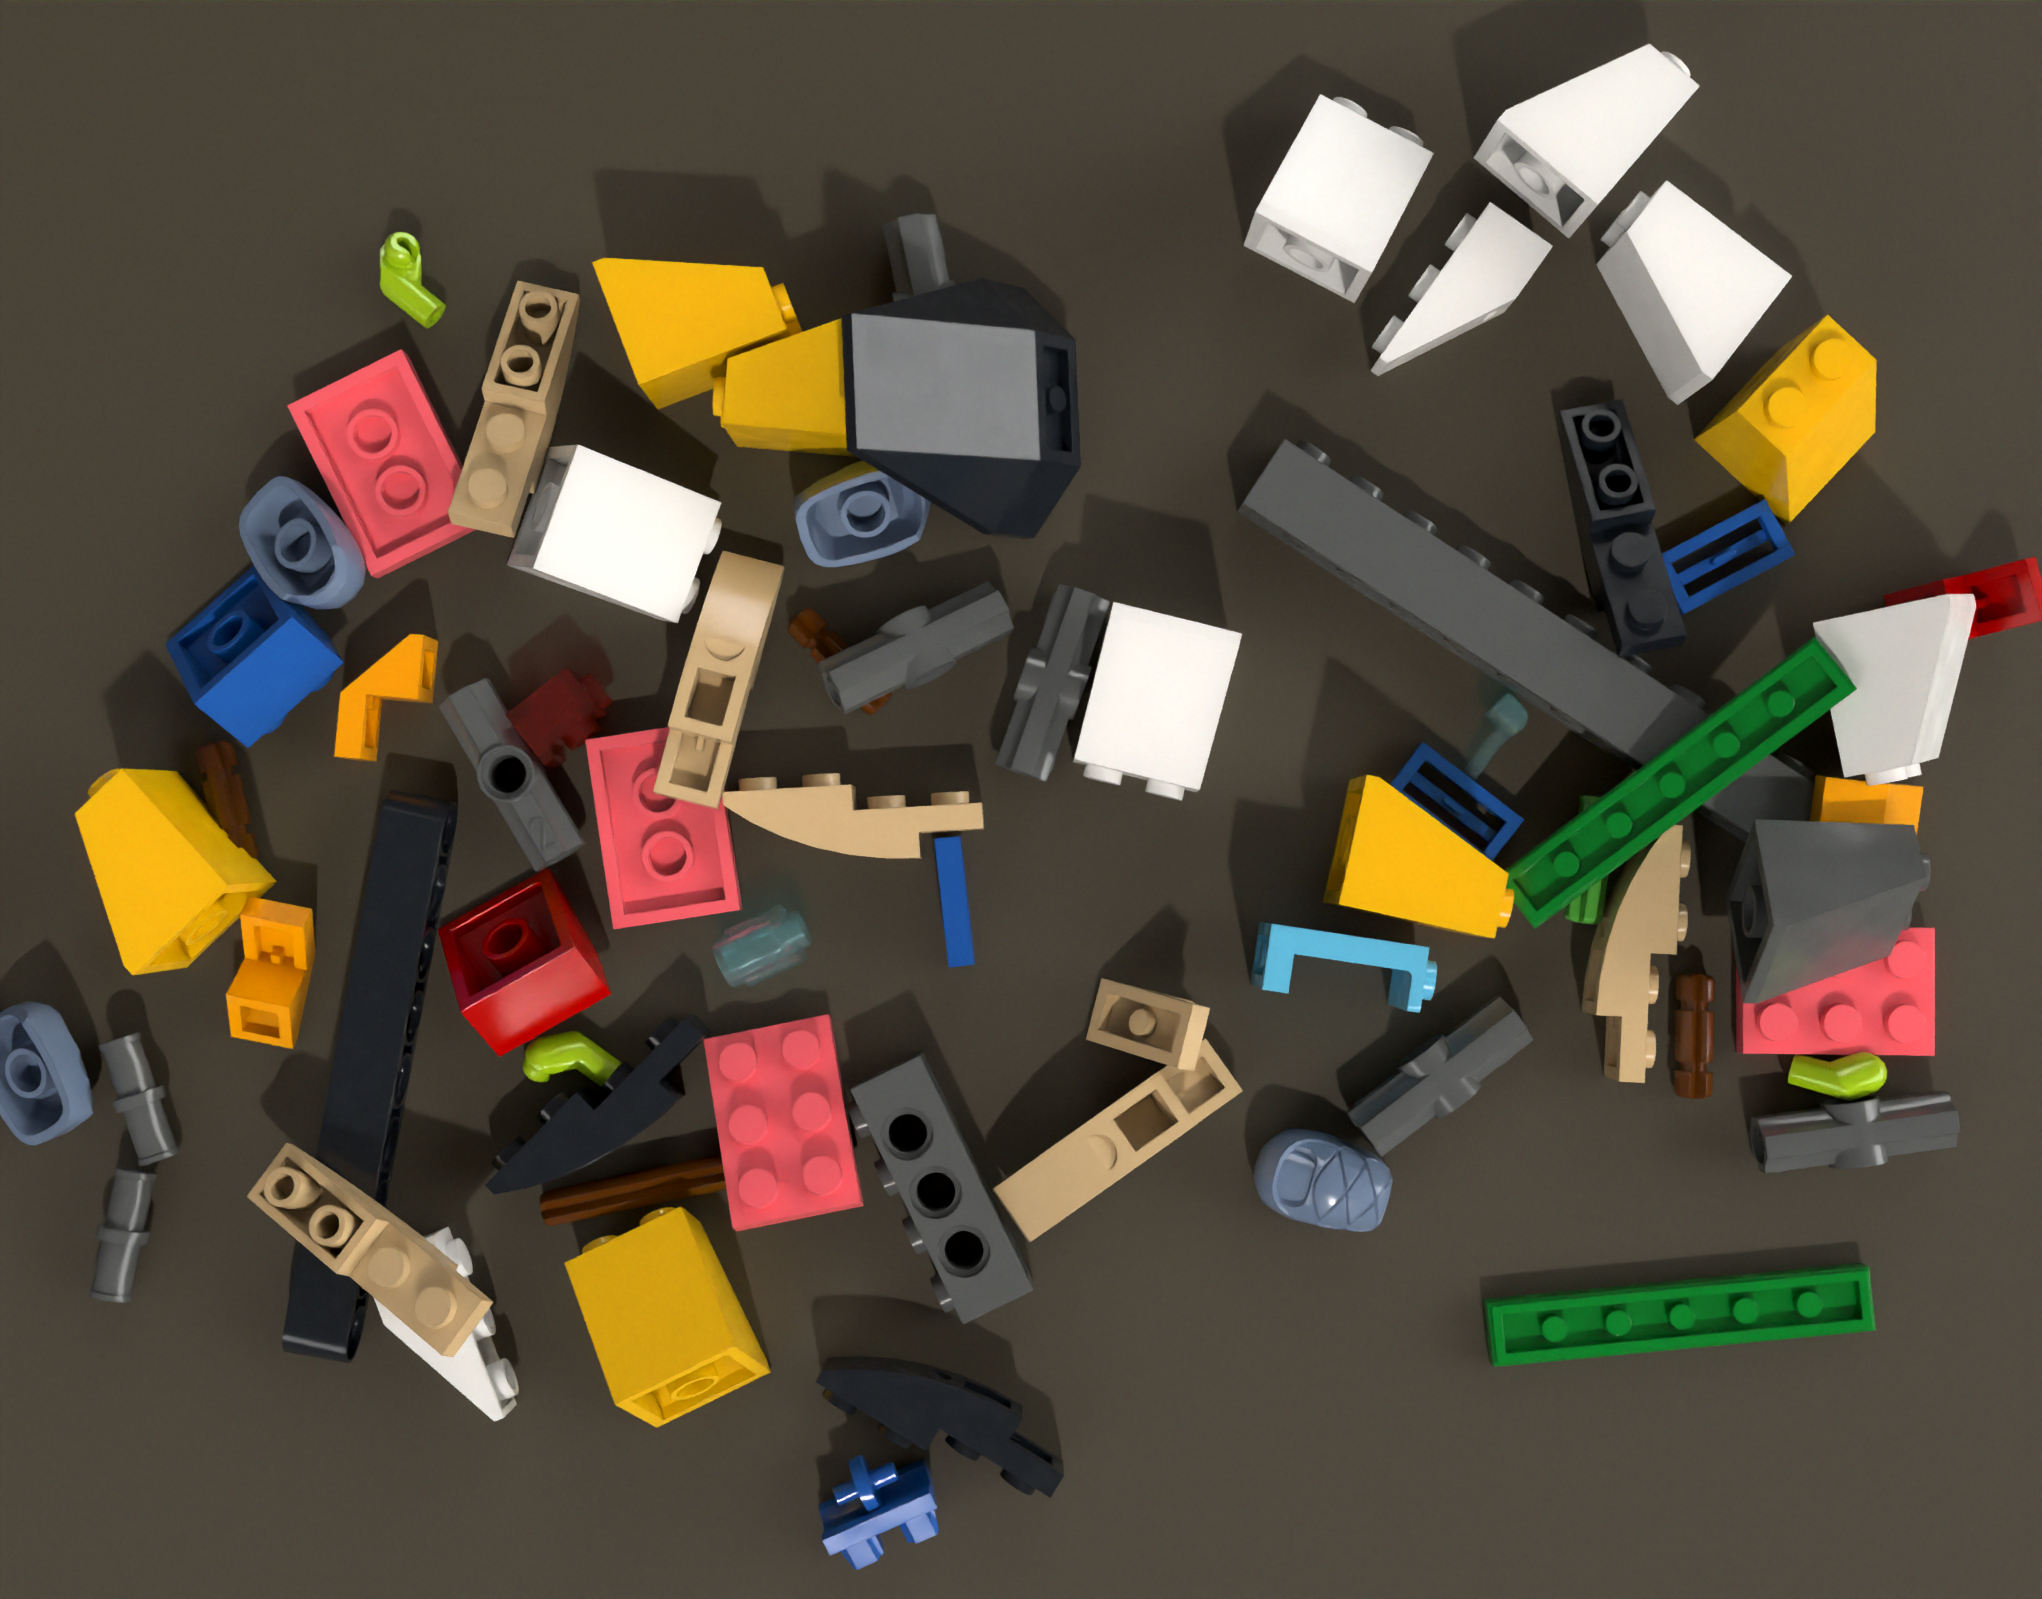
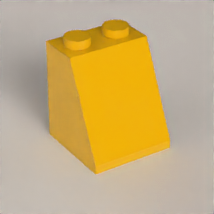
[592,258,802,409]
[713,305,879,457]
[1694,314,1877,525]
[75,768,277,975]
[1323,775,1514,939]
[564,1206,771,1428]

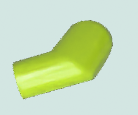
[379,231,446,329]
[522,1031,622,1087]
[1788,1052,1887,1101]

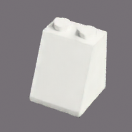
[1474,44,1700,238]
[1243,94,1434,303]
[1596,180,1792,405]
[507,444,722,623]
[1813,594,1976,786]
[1073,602,1242,801]

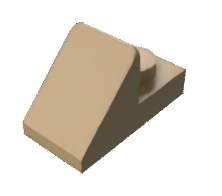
[1086,978,1210,1071]

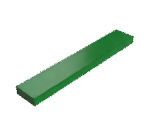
[1504,637,1857,929]
[1483,1263,1876,1367]

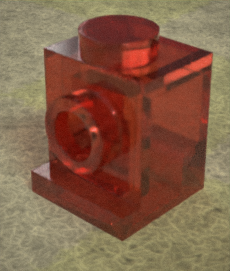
[505,667,614,768]

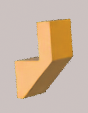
[334,634,438,762]
[1809,775,1923,836]
[226,896,316,1049]

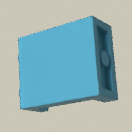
[1250,922,1437,1013]

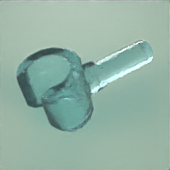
[1463,693,1528,780]

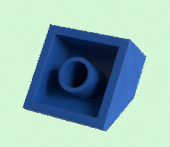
[165,565,344,748]

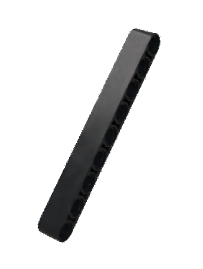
[282,790,458,1363]

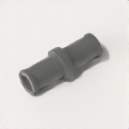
[98,1032,180,1167]
[88,1167,157,1302]

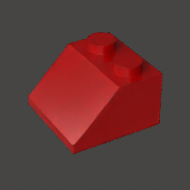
[438,868,612,1057]

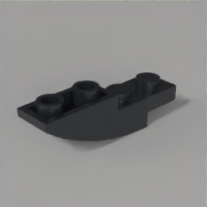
[1558,399,1687,658]
[485,1014,712,1194]
[815,1356,1064,1498]

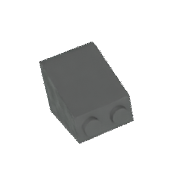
[1725,819,1931,1004]

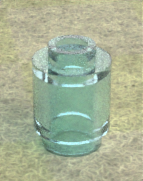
[712,904,812,988]

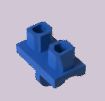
[818,1455,939,1570]

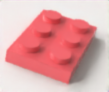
[287,349,476,579]
[585,727,743,929]
[1736,927,1935,1056]
[703,1014,864,1231]

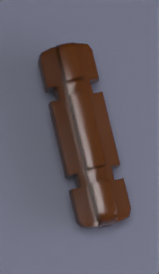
[787,608,892,715]
[195,741,259,858]
[1674,973,1715,1099]

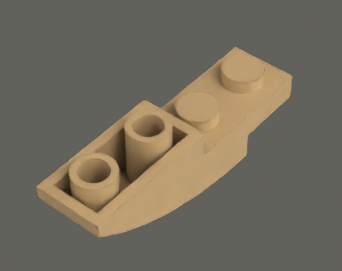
[448,280,580,538]
[653,551,785,810]
[722,773,984,859]
[1581,825,1691,1083]
[992,1038,1243,1243]
[246,1143,494,1357]

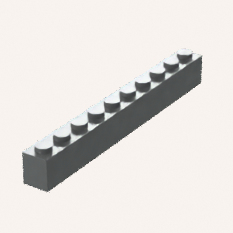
[1237,439,1815,843]

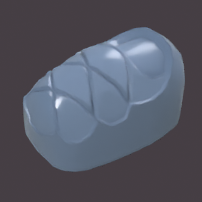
[793,460,931,567]
[239,476,366,610]
[0,1001,94,1145]
[1253,1128,1393,1232]

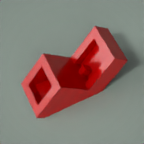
[1883,557,2042,639]

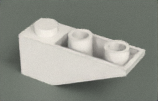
[1370,202,1553,376]
[373,1226,519,1422]

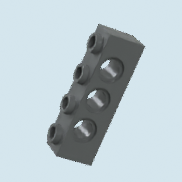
[846,1051,1033,1324]

